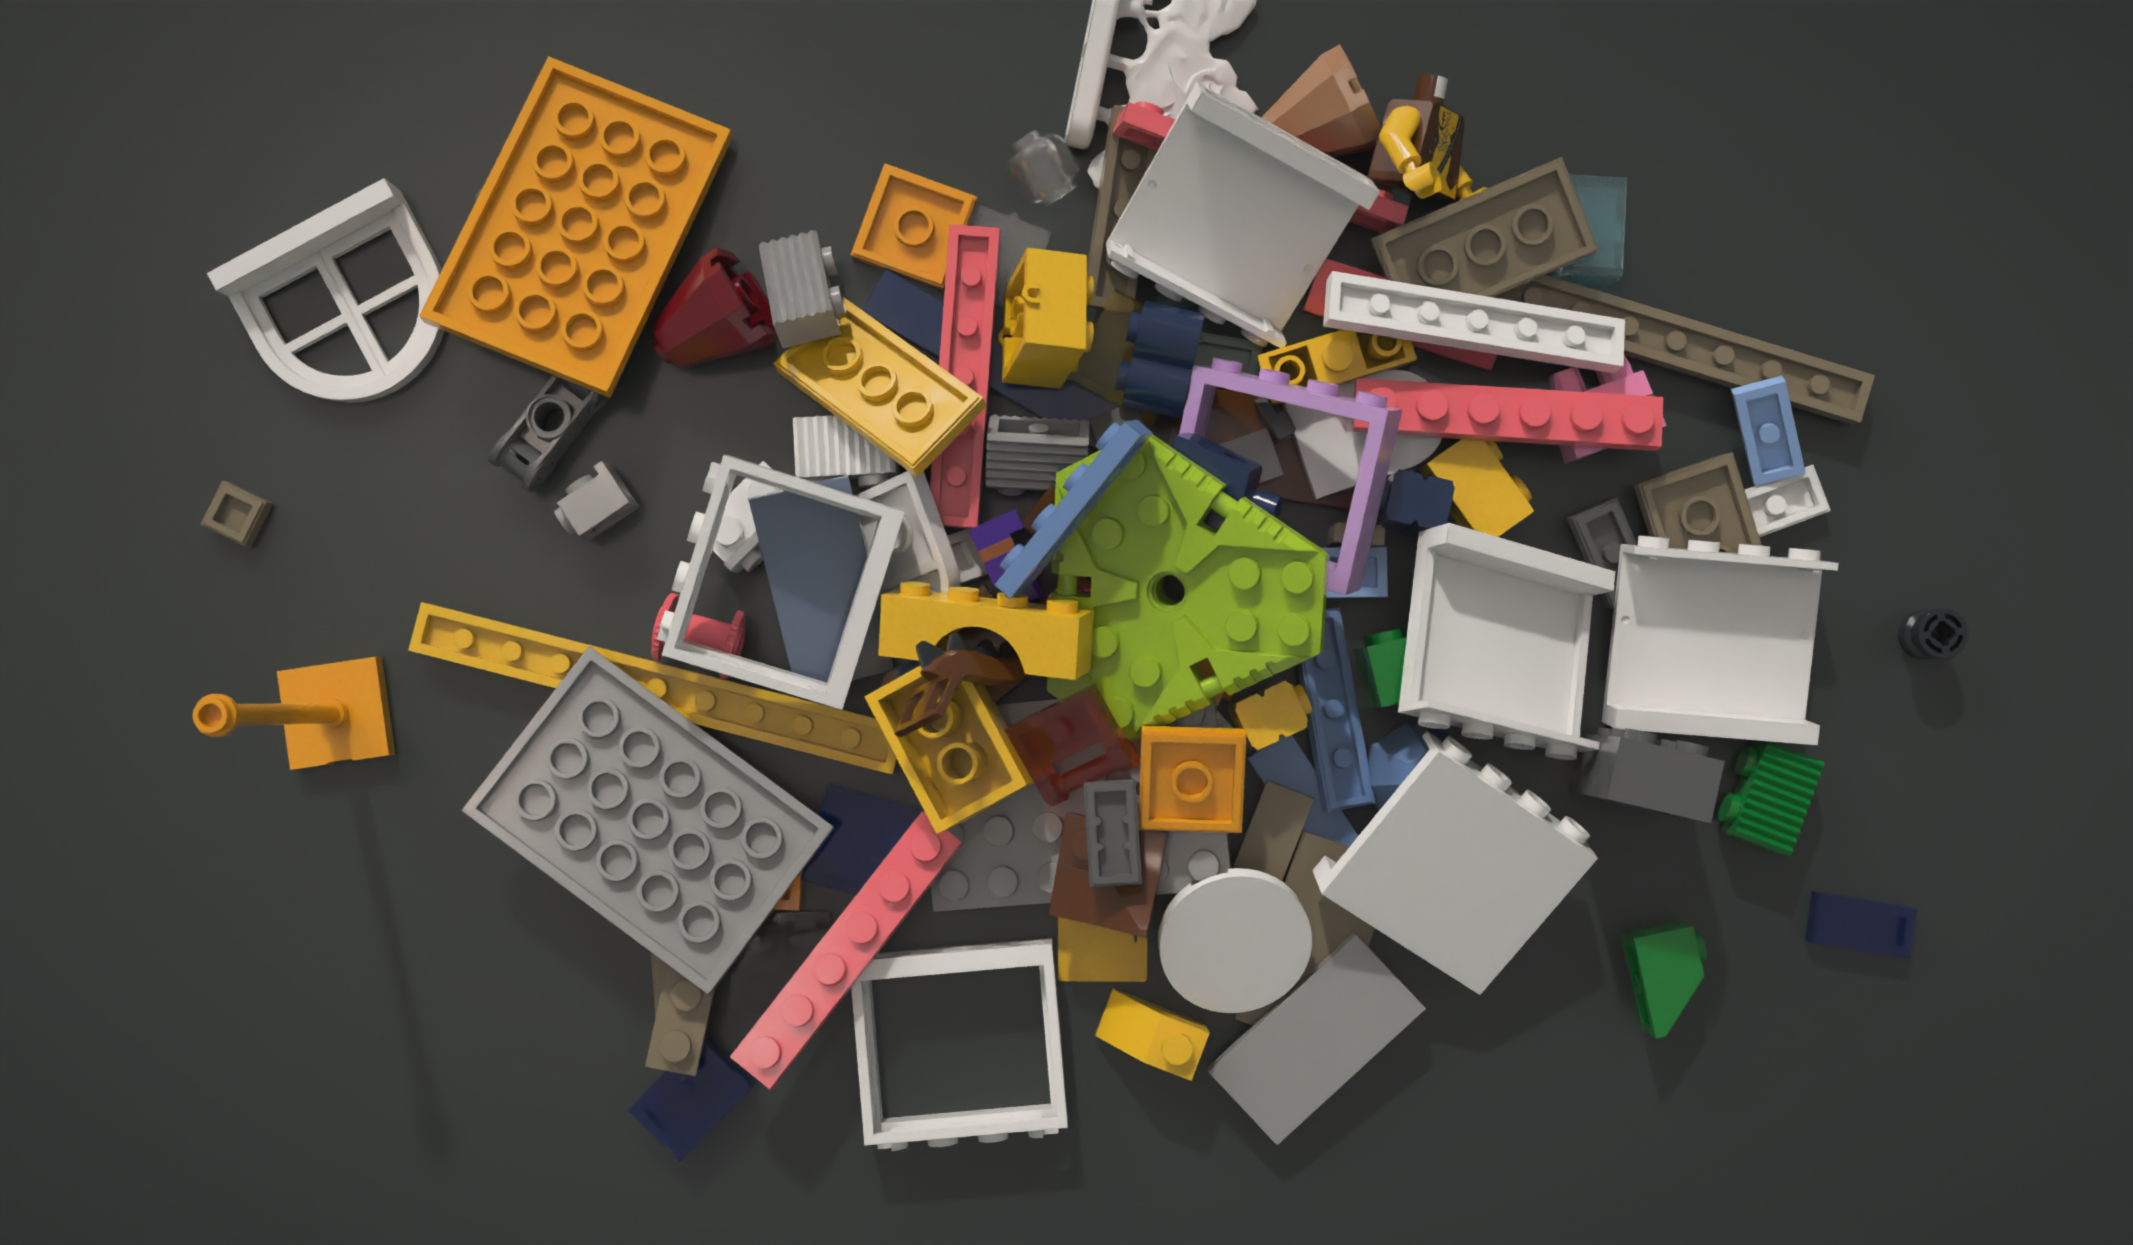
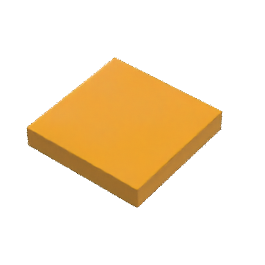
[851,163,978,292]
[1138,726,1247,833]

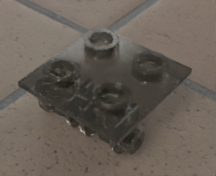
[731,911,831,1014]

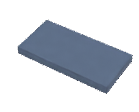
[748,475,894,683]

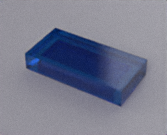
[1805,891,1917,958]

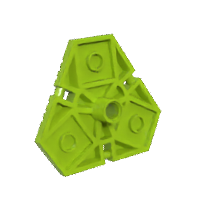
[1047,434,1329,745]

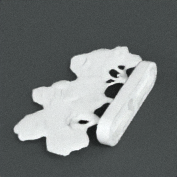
[1064,0,1258,189]

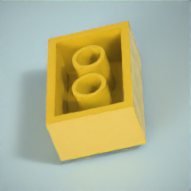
[864,665,1037,834]

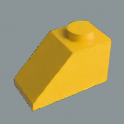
[1095,988,1210,1081]

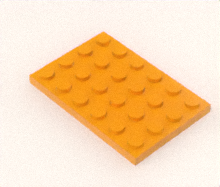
[419,56,733,398]

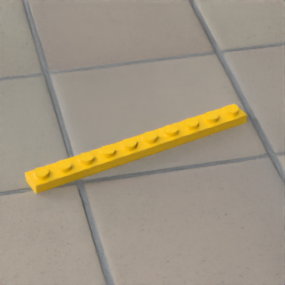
[408,602,898,775]

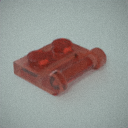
[1005,683,1140,806]

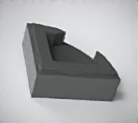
[1253,397,1296,445]

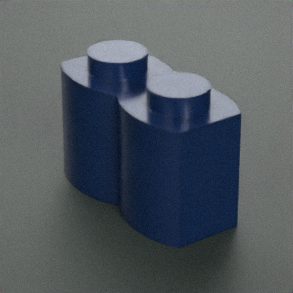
[1115,301,1204,419]

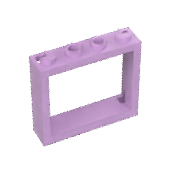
[1179,357,1402,595]

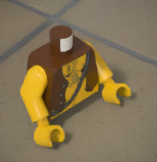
[1368,74,1487,201]

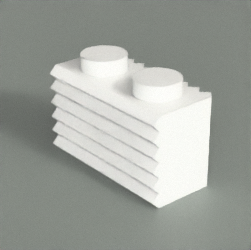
[793,415,900,488]

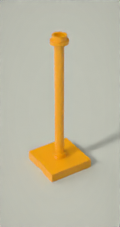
[192,657,396,770]

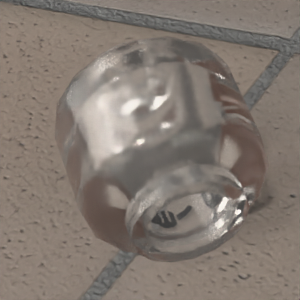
[1006,129,1080,207]

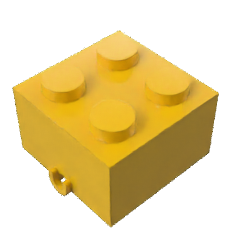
[997,247,1094,389]

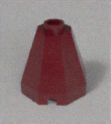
[652,247,779,368]

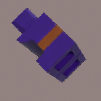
[968,509,1043,603]

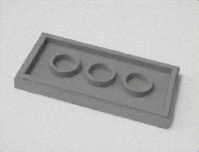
[1207,931,1426,1145]

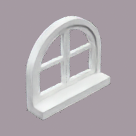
[207,178,445,403]

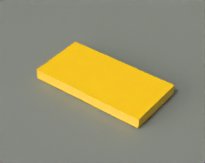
[773,297,986,477]

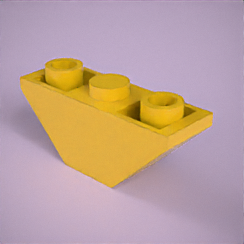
[1256,330,1417,405]

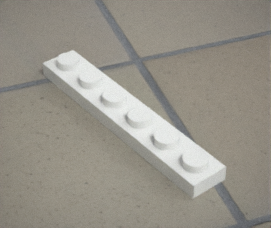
[1323,271,1625,374]

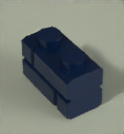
[1376,469,1455,538]

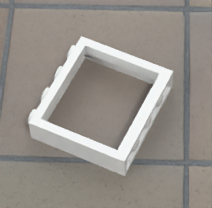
[656,455,904,710]
[851,938,1068,1151]

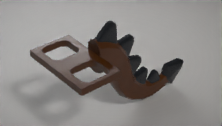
[894,598,1044,738]

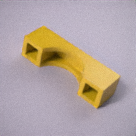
[878,581,1094,680]

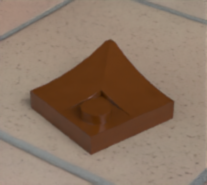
[1049,813,1169,938]

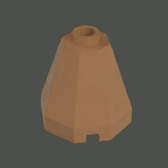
[1262,44,1381,157]

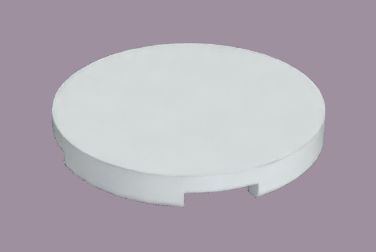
[1158,868,1312,1013]

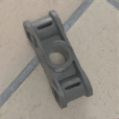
[488,375,619,492]

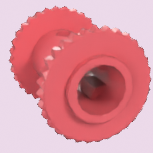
[651,593,746,679]

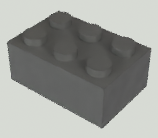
[1567,727,1725,824]

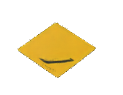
[1058,917,1147,982]

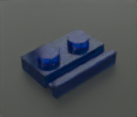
[628,1037,754,1161]

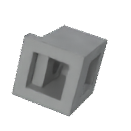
[554,461,640,540]

